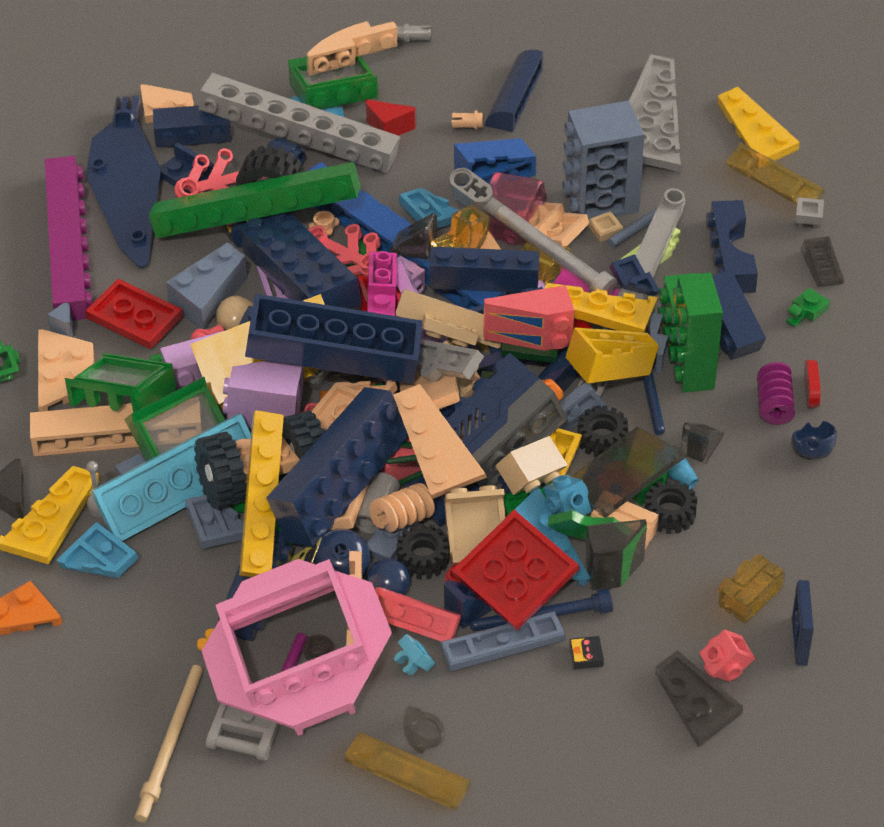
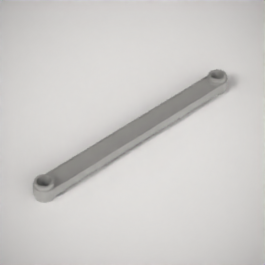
[577,188,685,398]

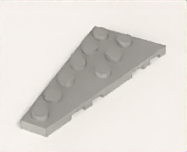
[629,54,681,172]

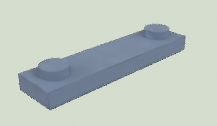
[441,611,565,672]

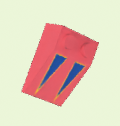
[483,285,574,351]

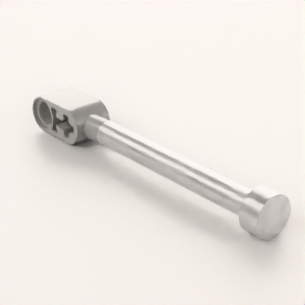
[450,168,617,295]

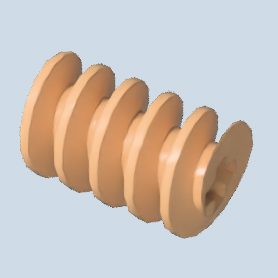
[369,483,435,532]

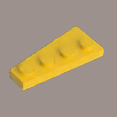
[0,466,100,565]

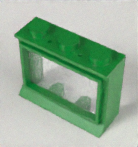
[288,56,378,109]
[65,353,176,413]
[124,376,225,461]

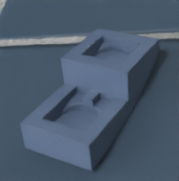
[649,313,668,374]

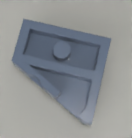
[559,382,610,431]

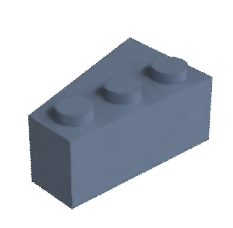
[166,242,247,329]

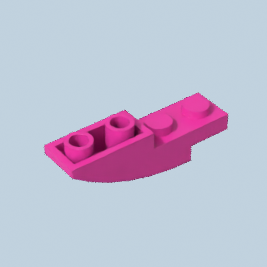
[367,251,397,316]

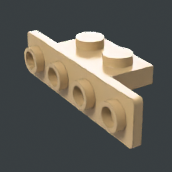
[395,289,501,348]

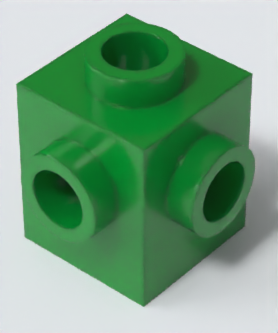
[0,341,21,382]

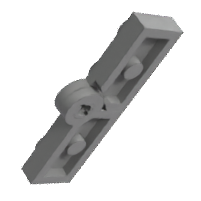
[417,339,484,382]

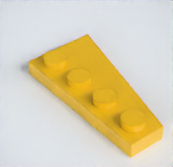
[717,87,800,168]
[544,283,658,333]

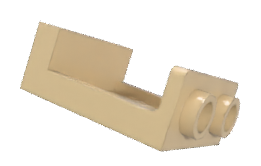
[444,485,505,567]

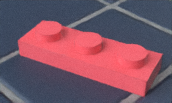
[375,587,461,642]

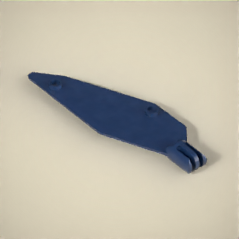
[86,96,161,268]

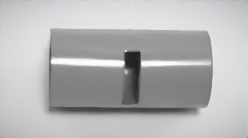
[354,473,400,534]

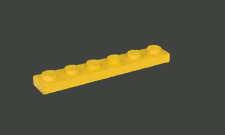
[239,410,284,577]

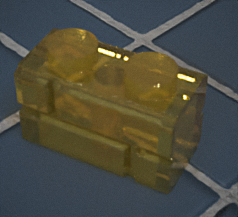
[718,554,785,623]

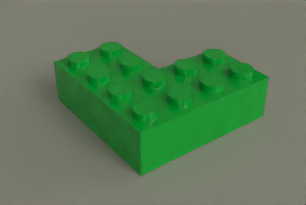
[657,273,723,393]

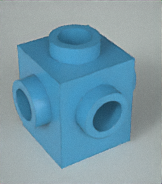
[543,475,592,515]

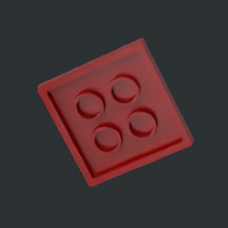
[452,509,579,631]

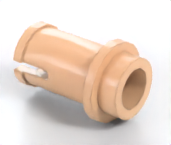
[452,110,483,130]

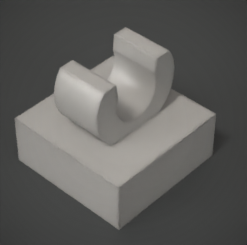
[795,197,824,229]

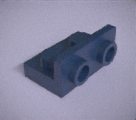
[160,143,214,194]

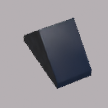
[444,580,492,629]

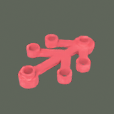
[174,148,267,198]
[308,224,381,277]

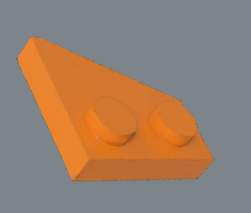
[0,581,62,635]

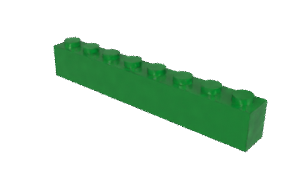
[149,162,361,238]

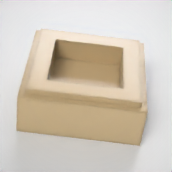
[588,211,623,242]

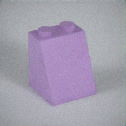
[223,361,304,429]

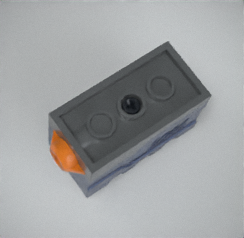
[444,353,568,487]

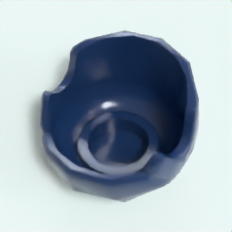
[791,421,837,459]
[366,558,410,595]

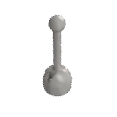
[86,461,102,517]

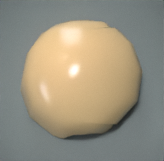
[215,295,253,330]

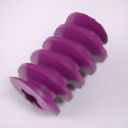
[757,362,795,425]

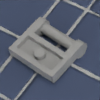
[206,703,280,761]

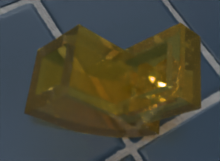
[431,204,490,249]

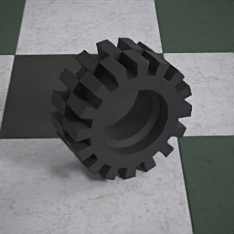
[577,406,629,458]
[644,479,698,534]
[396,524,450,580]

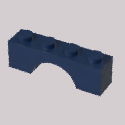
[706,200,758,293]

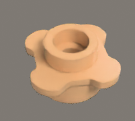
[309,211,339,236]

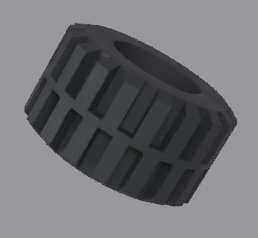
[235,145,305,186]

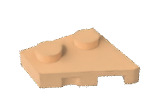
[140,84,194,123]

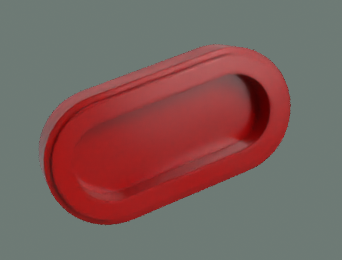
[804,360,821,408]

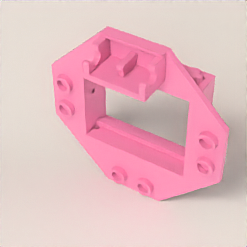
[202,559,392,736]

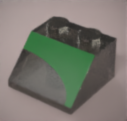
[585,519,647,590]

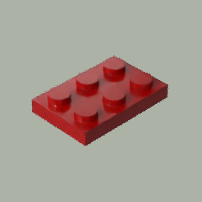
[85,279,183,350]

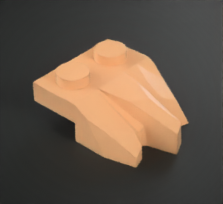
[517,202,589,248]

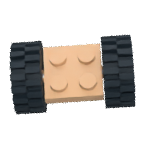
[194,411,324,509]

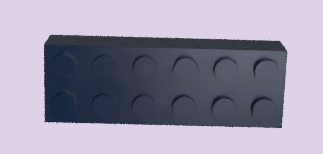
[238,212,362,309]
[245,294,422,384]
[266,387,409,547]

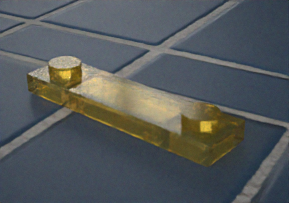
[726,143,825,205]
[345,732,470,810]

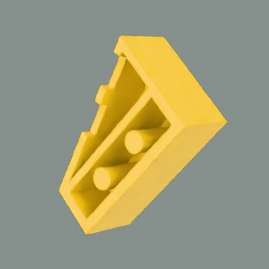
[566,328,659,383]

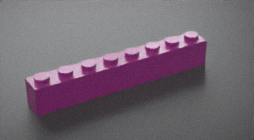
[44,156,92,321]

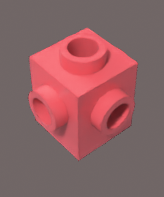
[699,629,756,682]

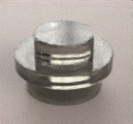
[303,634,334,661]

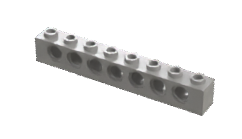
[199,73,400,173]

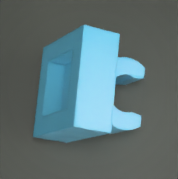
[394,634,436,676]

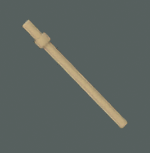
[135,665,203,822]

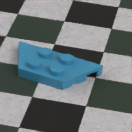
[515,488,591,586]

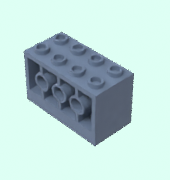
[562,101,644,219]

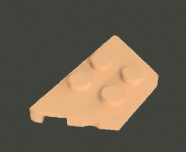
[38,329,94,412]
[312,380,397,432]

